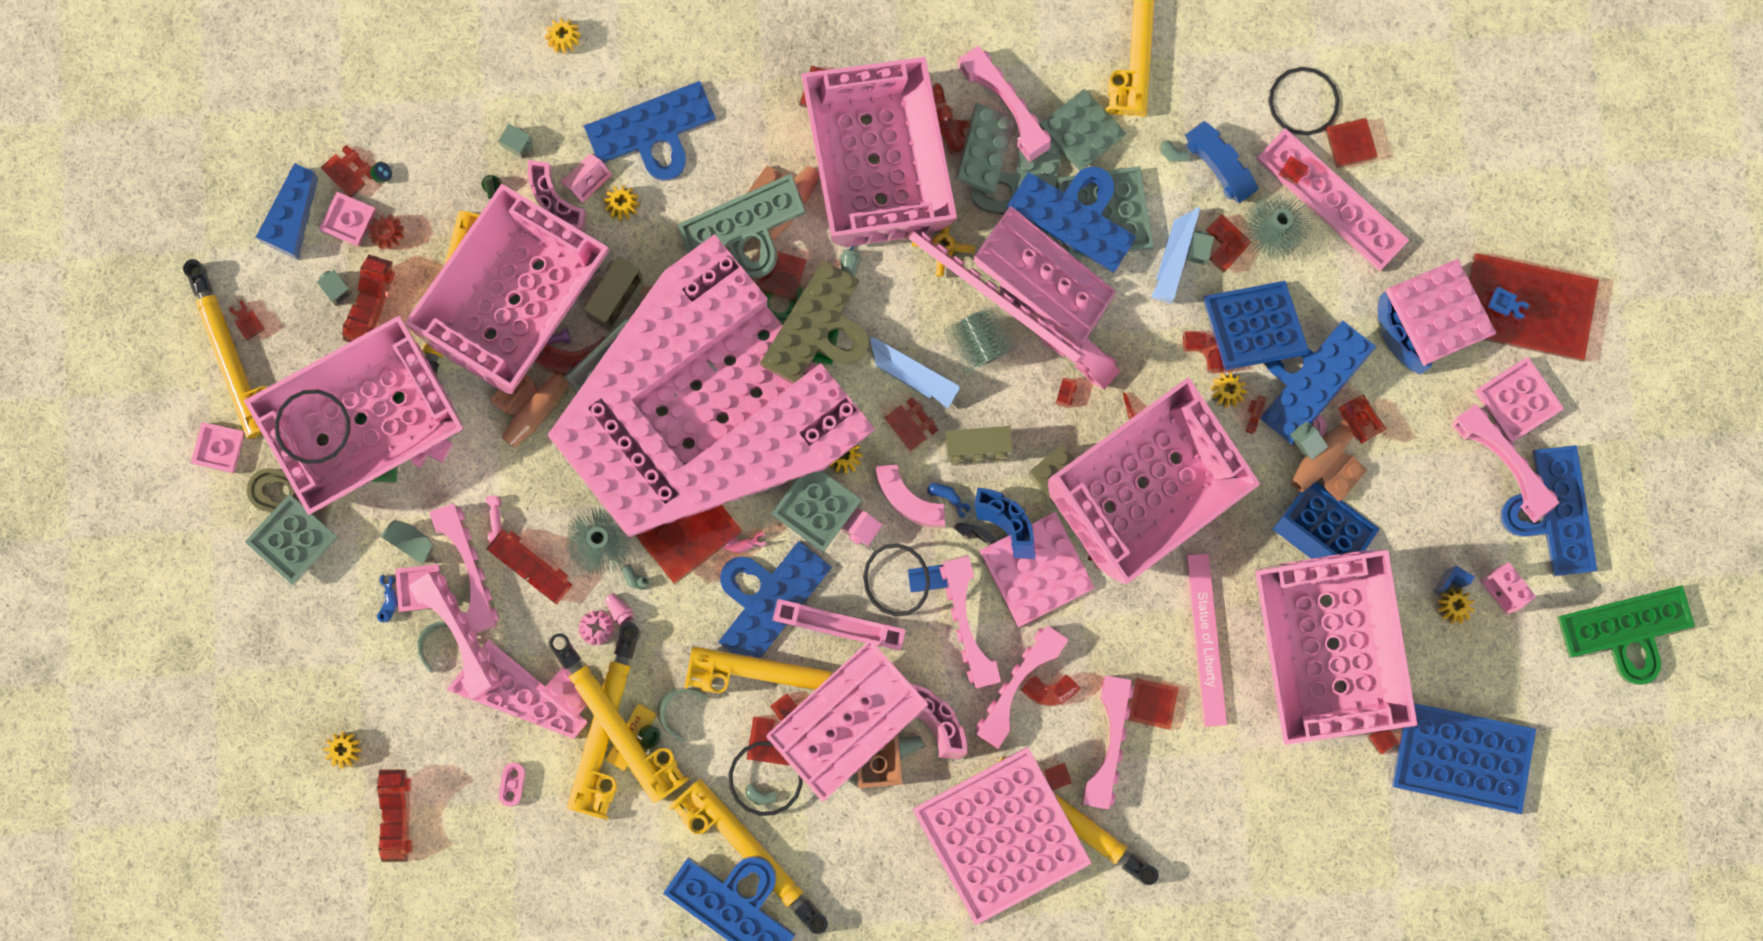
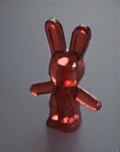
[932,83,970,154]

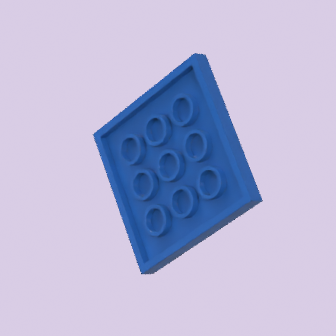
[1203,280,1309,370]

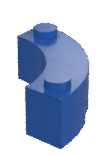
[1185,121,1259,204]
[1378,291,1432,375]
[975,487,1036,559]

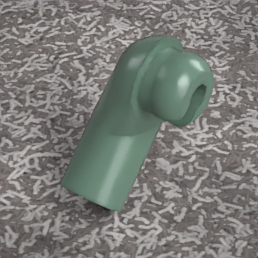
[1160,140,1189,162]
[621,564,650,590]
[745,784,777,805]

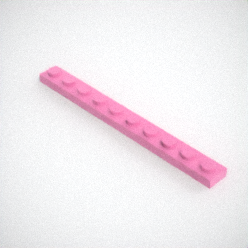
[909,231,1086,363]

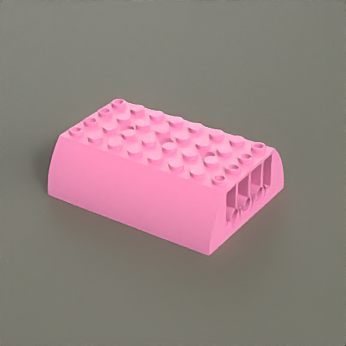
[801,57,957,247]
[405,184,609,394]
[244,316,464,515]
[1048,377,1260,584]
[1255,550,1417,745]

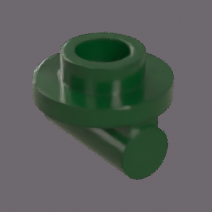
[481,175,502,199]

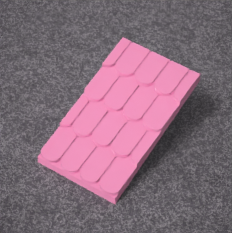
[974,206,1116,348]
[766,639,928,802]

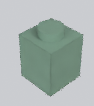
[498,124,533,158]
[1186,231,1214,265]
[317,269,353,306]
[1290,421,1328,460]

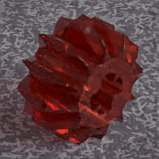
[368,214,404,250]

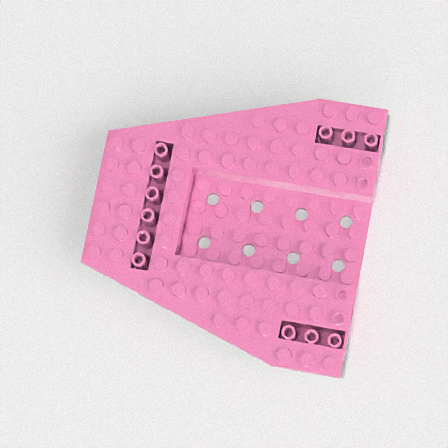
[548,234,875,537]

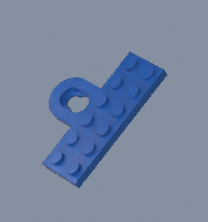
[584,81,716,181]
[1006,166,1137,273]
[1260,320,1377,446]
[1501,445,1598,577]
[718,541,832,658]
[663,856,796,941]

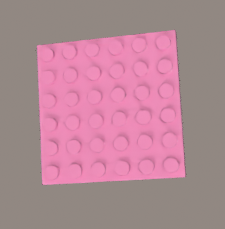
[912,746,1092,925]

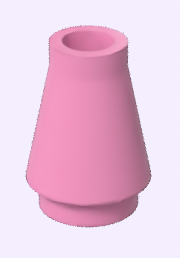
[605,593,634,626]

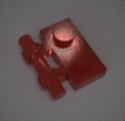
[320,145,372,198]
[884,397,939,452]

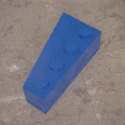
[256,163,318,260]

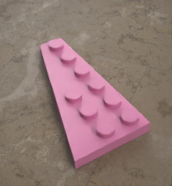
[446,639,589,739]

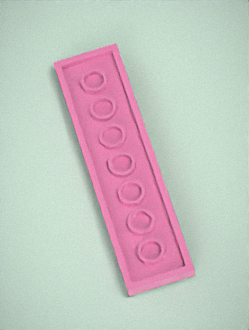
[1256,128,1409,271]

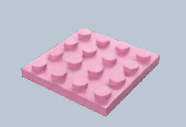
[1385,259,1496,366]
[979,512,1094,627]

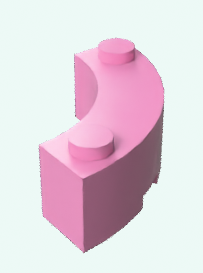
[528,160,587,233]
[1035,321,1120,390]
[876,465,945,528]
[840,508,882,546]
[911,684,967,760]

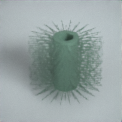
[1238,190,1313,263]
[944,304,1019,373]
[565,506,632,575]

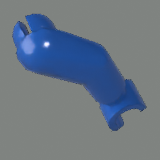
[927,482,970,518]
[377,575,398,623]

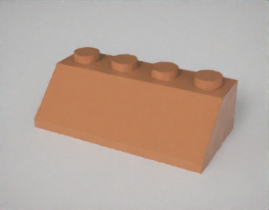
[857,735,902,789]

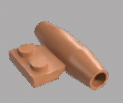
[747,165,820,241]
[490,373,570,448]
[1290,420,1367,501]

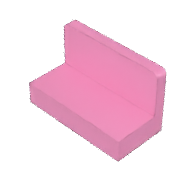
[561,154,613,203]

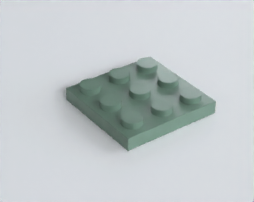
[1039,89,1126,171]
[771,471,862,553]
[245,494,338,586]

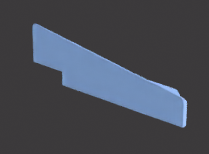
[1151,207,1200,304]
[870,337,960,409]

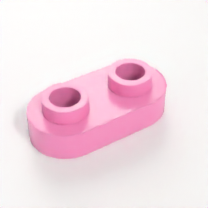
[499,763,525,807]

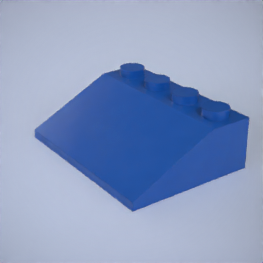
[1272,481,1379,559]

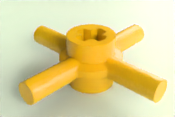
[912,225,975,277]

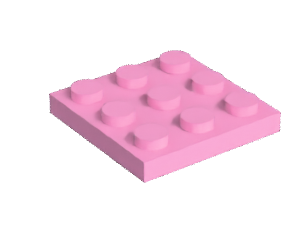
[1474,357,1564,442]

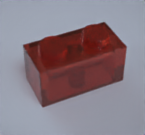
[1055,377,1077,408]

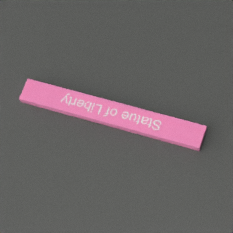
[1186,553,1227,727]

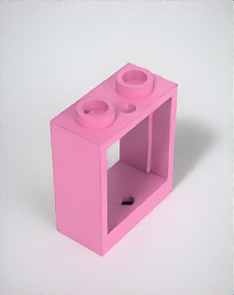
[1479,562,1536,615]

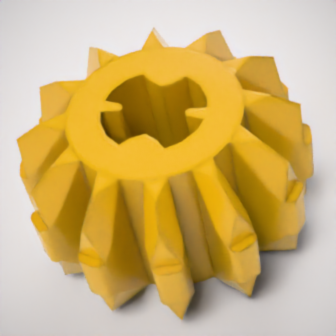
[545,17,581,54]
[604,185,640,221]
[1210,372,1247,408]
[829,445,862,475]
[1437,588,1475,624]
[324,731,362,769]

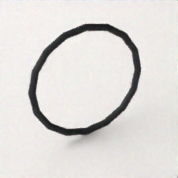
[1269,67,1340,136]
[275,389,350,464]
[863,543,930,617]
[728,741,803,816]

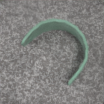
[380,520,434,565]
[417,622,449,673]
[657,688,708,742]

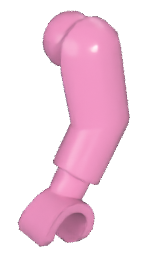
[486,495,503,544]
[718,533,767,553]

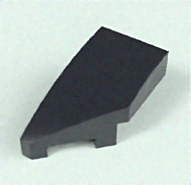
[953,523,995,546]

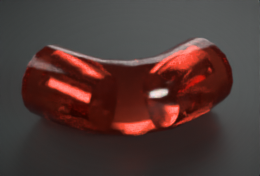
[1182,331,1228,373]
[1020,674,1081,707]

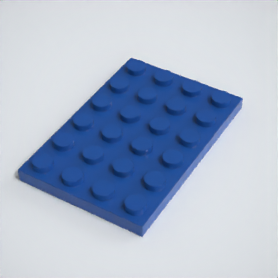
[1392,703,1536,815]

